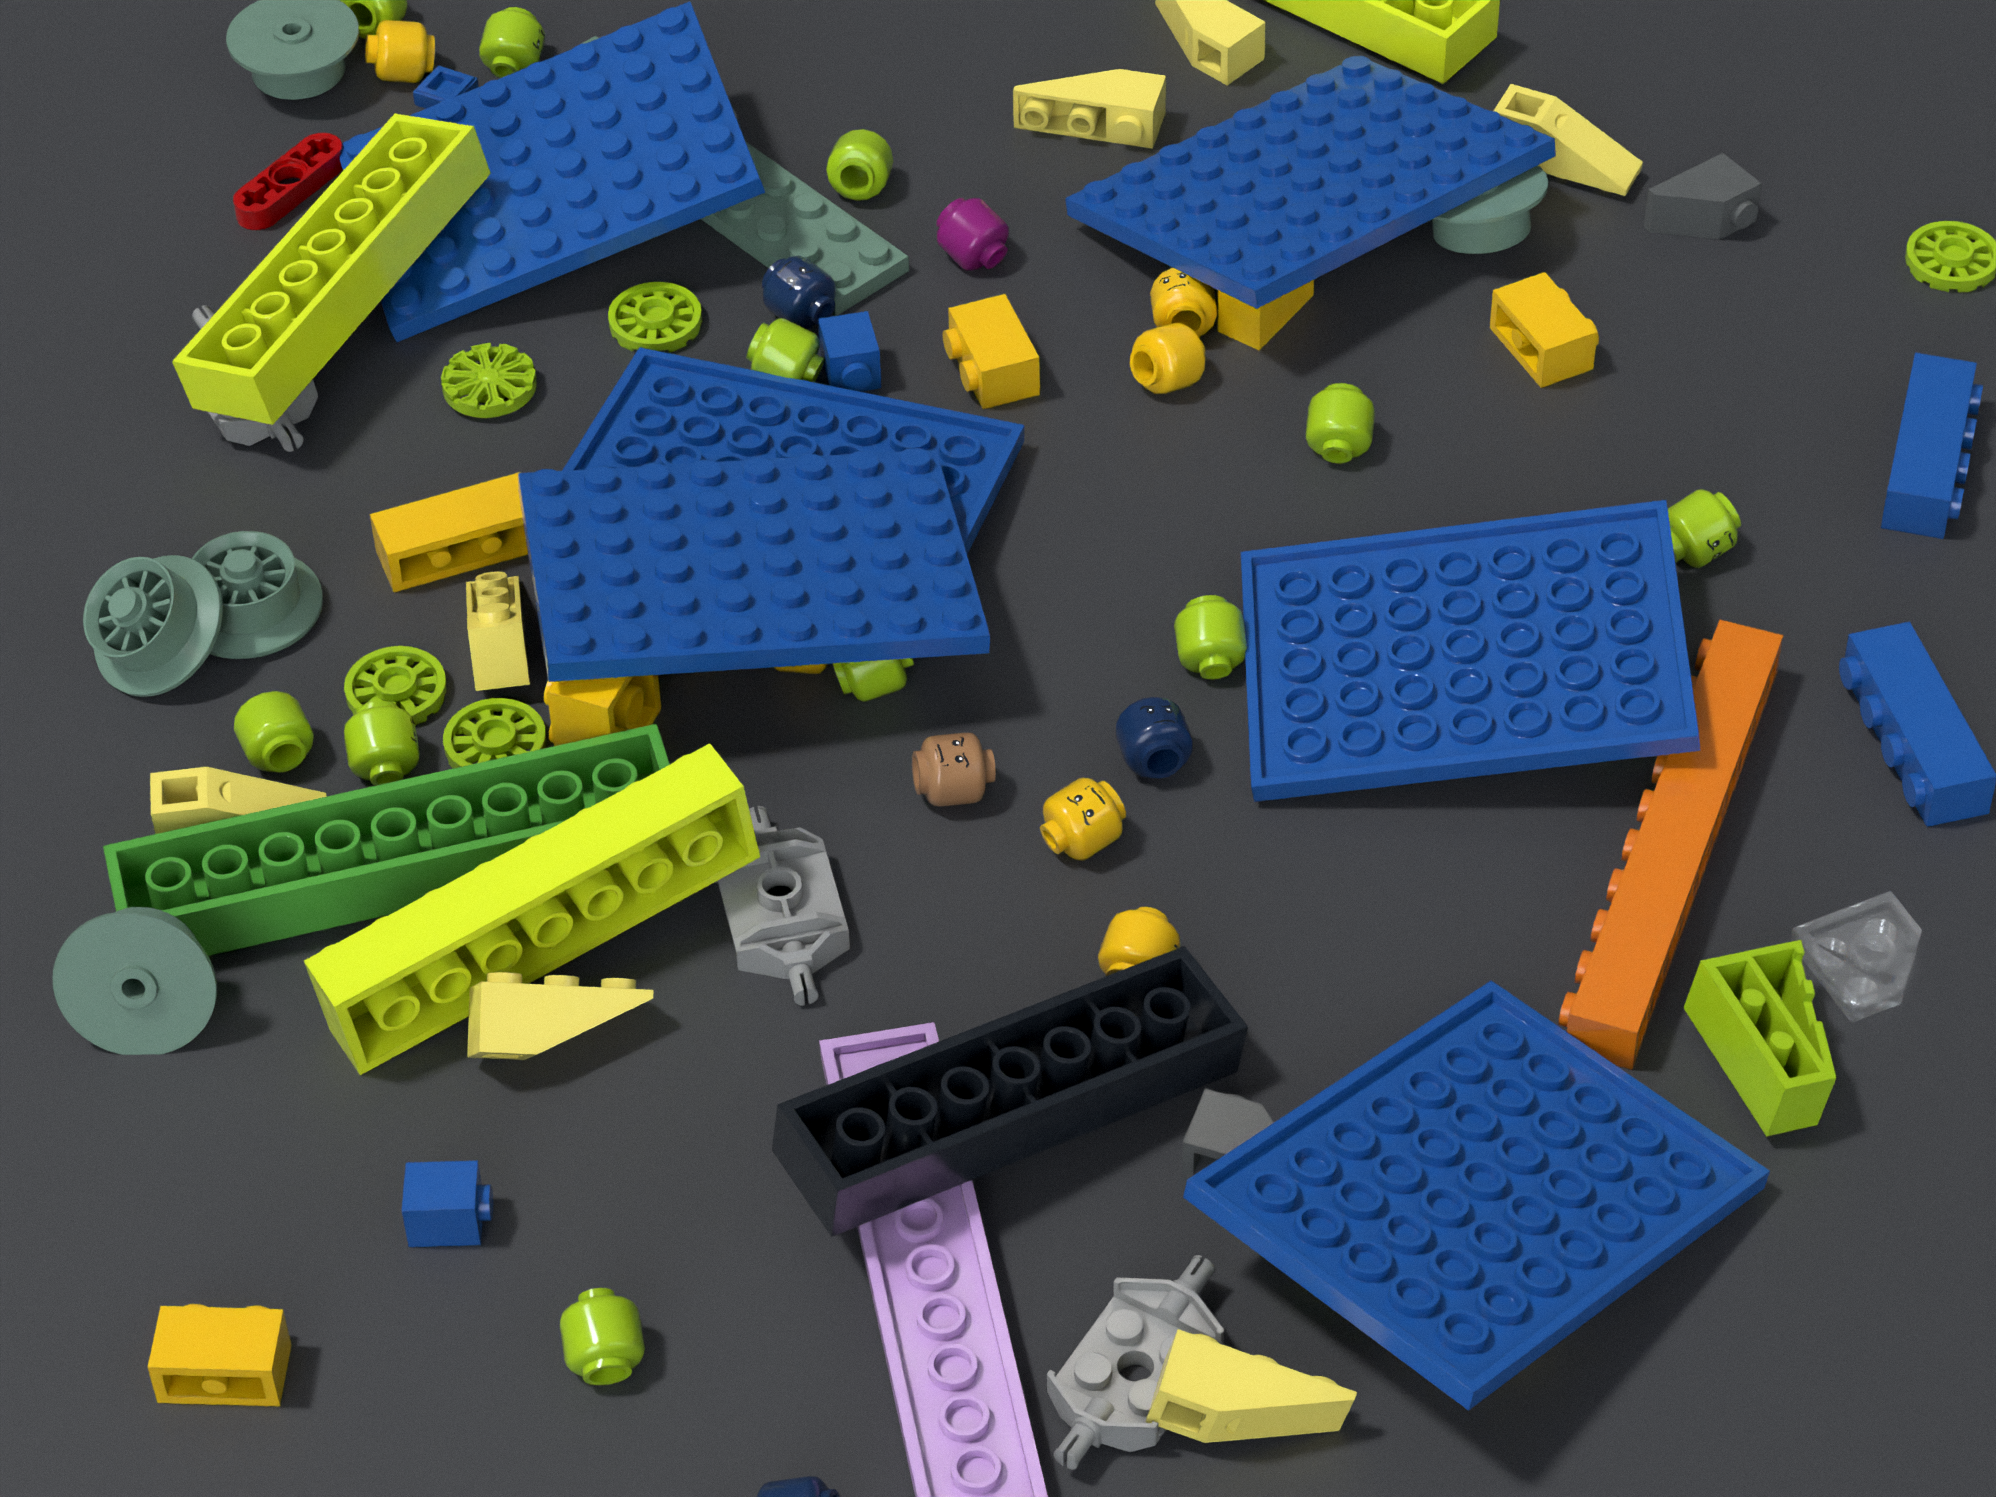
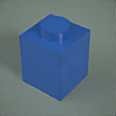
[818,311,881,392]
[402,1160,493,1247]

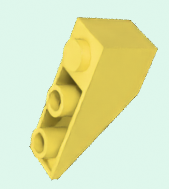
[1155,0,1266,85]
[1013,69,1166,149]
[1494,84,1643,196]
[466,572,530,691]
[150,767,327,834]
[467,972,653,1060]
[1145,1329,1357,1443]

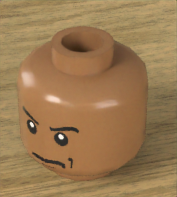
[912,733,996,807]

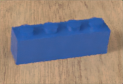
[1881,353,1983,539]
[1839,622,1996,827]

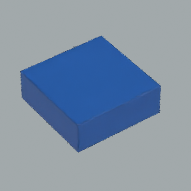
[413,65,479,108]

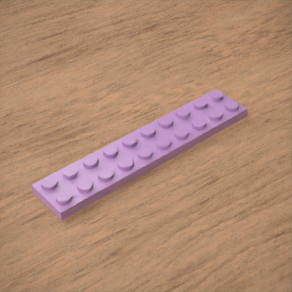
[819,1022,1048,1497]

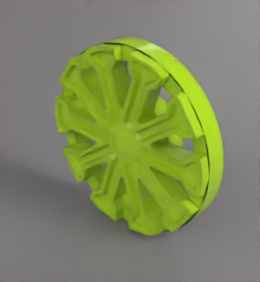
[1905,221,1996,292]
[608,282,702,353]
[441,343,537,418]
[344,646,447,725]
[443,698,547,769]

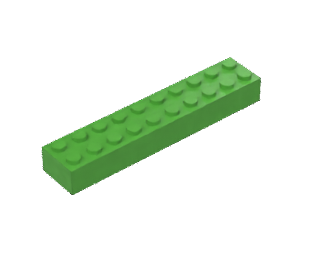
[103,724,670,956]

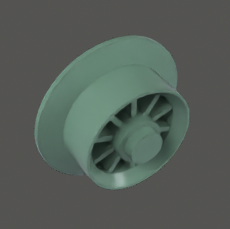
[226,0,359,100]
[1432,165,1548,254]
[192,531,323,659]
[83,555,223,697]
[52,907,217,1055]

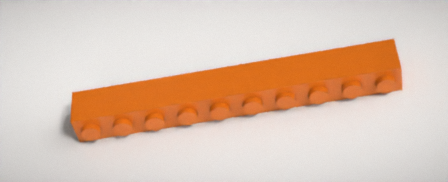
[1558,620,1783,1070]

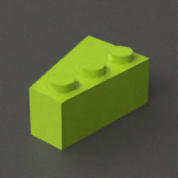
[1684,940,1836,1137]

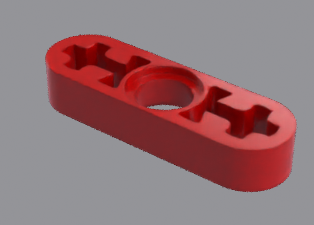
[233,133,343,230]

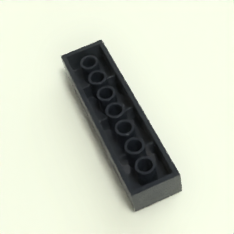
[772,946,1248,1237]

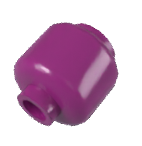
[936,198,1009,271]

